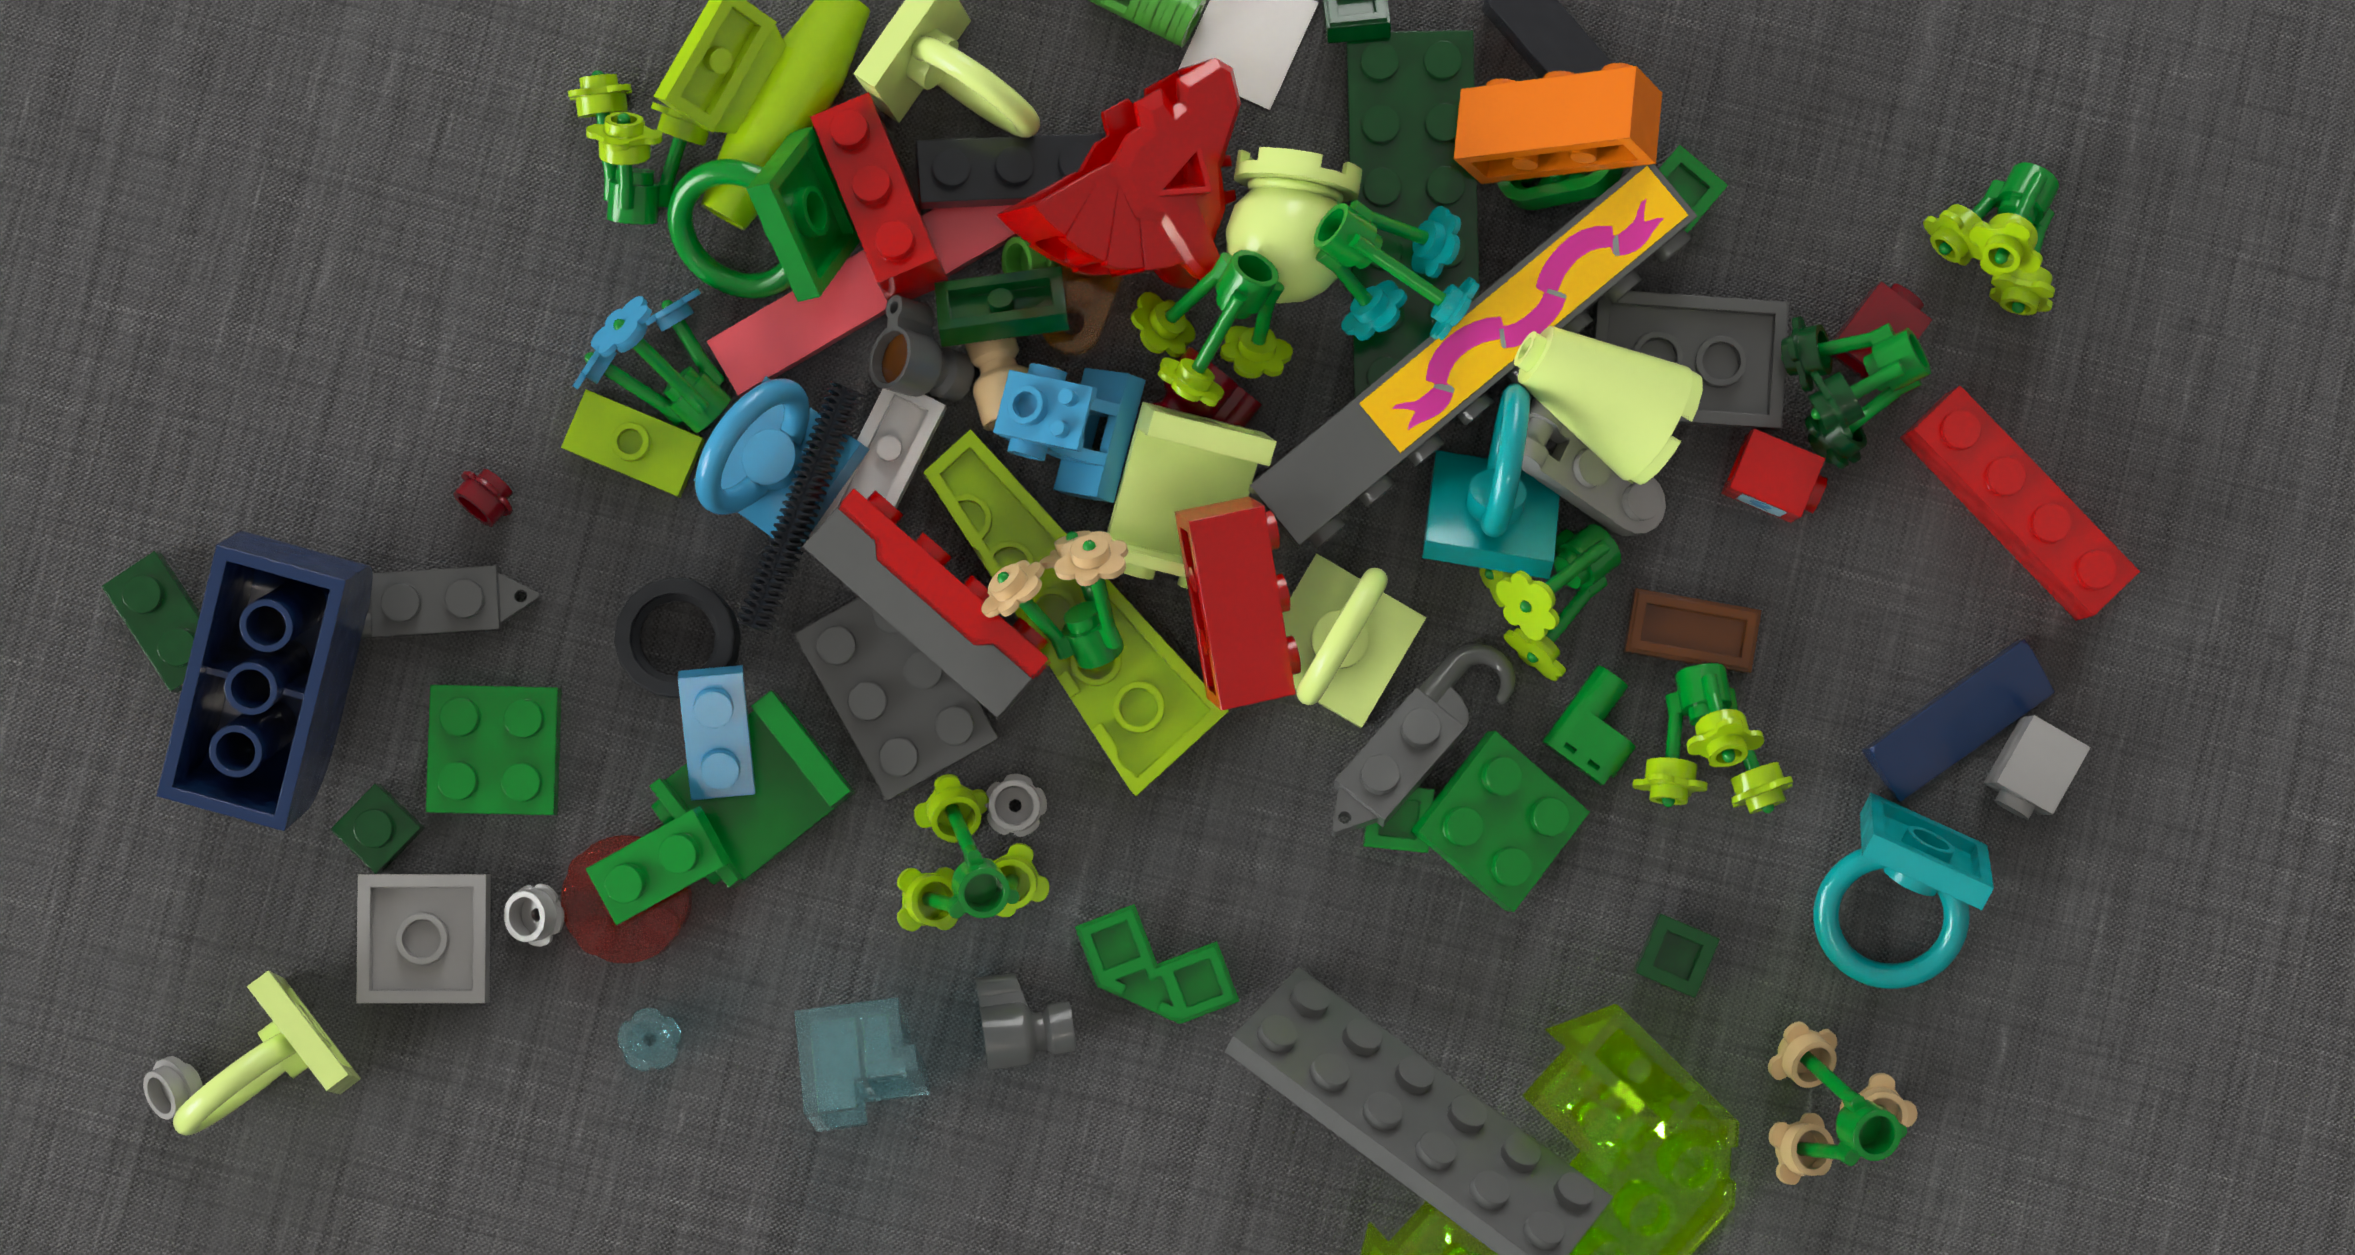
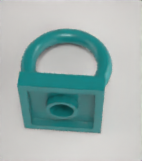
[1422,383,1560,579]
[1813,792,1994,989]

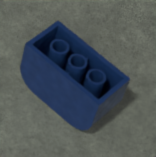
[156,531,373,831]

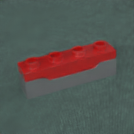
[802,489,1051,720]

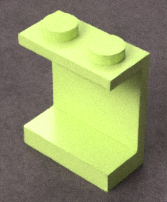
[1107,402,1277,589]

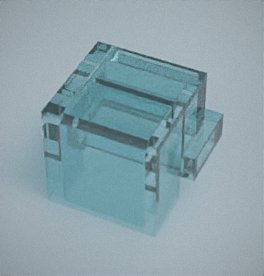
[794,997,930,1132]

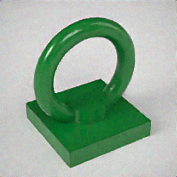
[667,126,860,302]

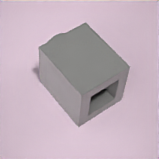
[1983,715,2091,820]

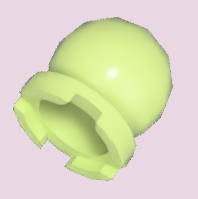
[1226,147,1362,303]

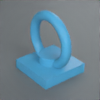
[693,376,870,549]

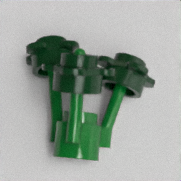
[1781,316,1931,469]

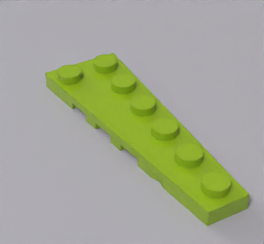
[924,429,1229,797]

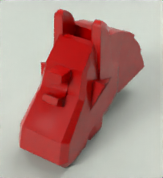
[996,58,1241,290]

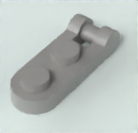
[1522,398,1666,536]

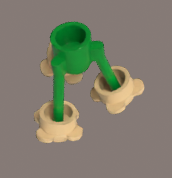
[1768,1021,1918,1185]

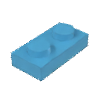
[678,665,756,800]

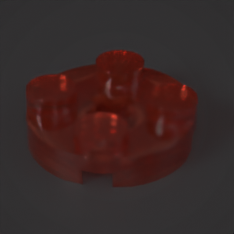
[561,835,692,963]

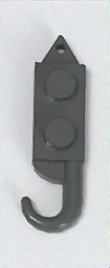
[361,565,542,638]
[1331,643,1516,837]

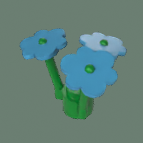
[573,288,731,433]

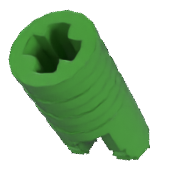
[1088,0,1206,47]

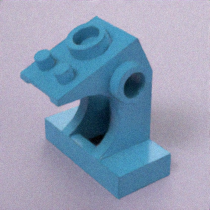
[993,363,1146,503]

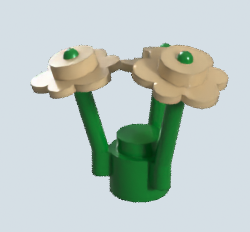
[981,531,1128,669]

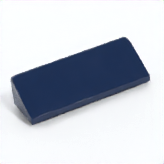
[1861,639,2055,802]

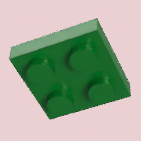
[426,685,562,816]
[1411,731,1590,912]

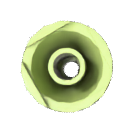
[1514,326,1703,485]

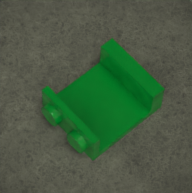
[649,690,856,888]

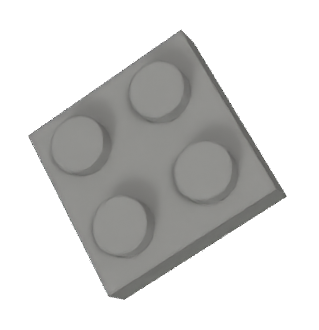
[356,874,491,1003]

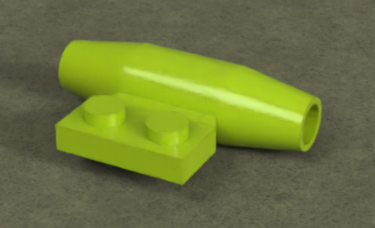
[654,0,871,230]

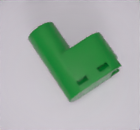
[1542,665,1636,786]

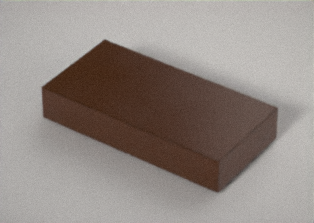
[1623,588,1762,674]

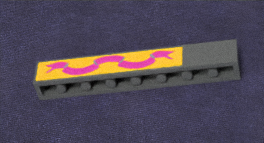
[1248,164,1697,550]

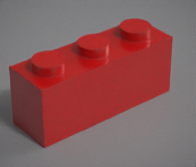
[810,92,949,302]
[1175,496,1301,711]

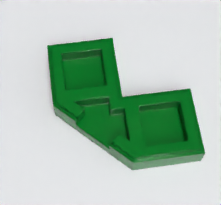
[1075,904,1239,1024]

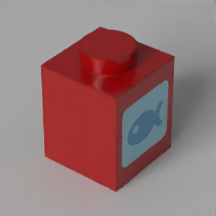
[1721,429,1828,523]

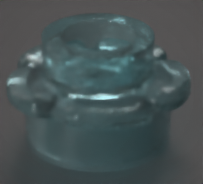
[618,1008,681,1072]

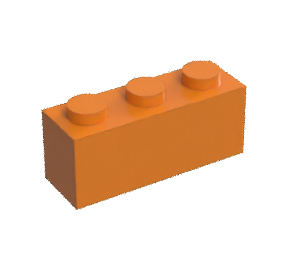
[1453,63,1662,184]

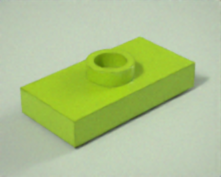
[561,389,705,498]

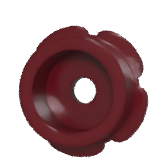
[453,469,513,527]

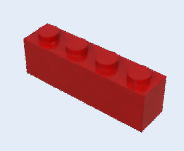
[1900,385,2140,621]

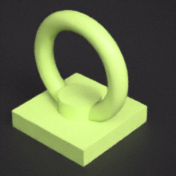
[853,0,1040,138]
[1282,553,1426,728]
[173,970,361,1135]

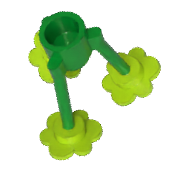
[1131,250,1293,407]
[1479,524,1621,681]

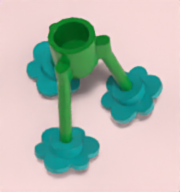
[1314,200,1479,341]

